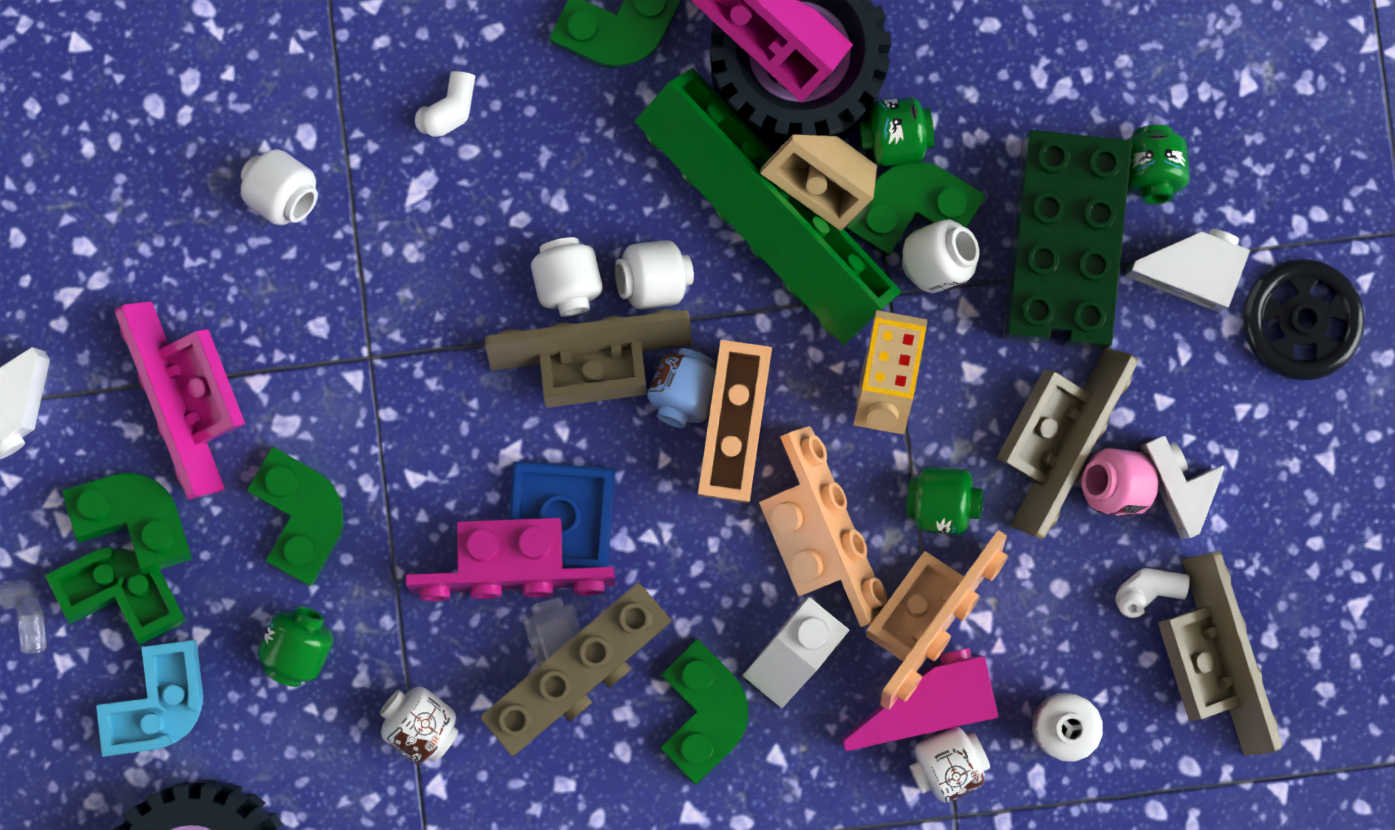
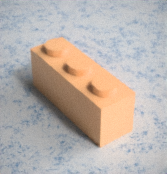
[698,340,772,503]

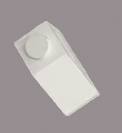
[1124,229,1250,313]
[0,347,50,459]
[742,597,849,708]

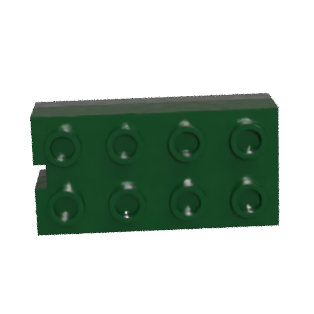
[1002,130,1132,351]

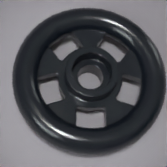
[1243,259,1365,380]

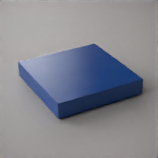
[509,461,616,568]

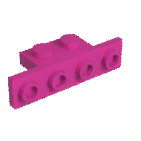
[115,301,245,499]
[406,518,616,601]

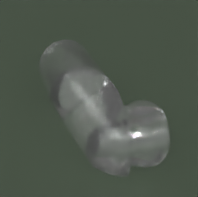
[0,578,47,654]

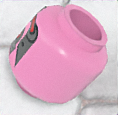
[1081,448,1159,517]

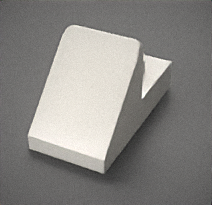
[1138,436,1224,539]

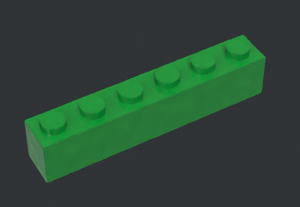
[634,68,902,346]

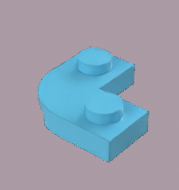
[96,640,203,757]

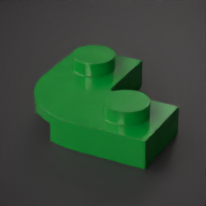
[549,0,682,69]
[845,161,986,257]
[247,447,345,586]
[62,473,193,575]
[45,547,186,645]
[660,639,749,785]

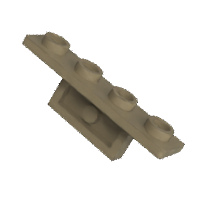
[485,309,693,408]
[996,348,1138,540]
[1158,551,1282,756]
[481,584,672,757]

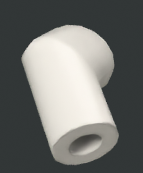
[415,71,475,137]
[1116,568,1189,618]

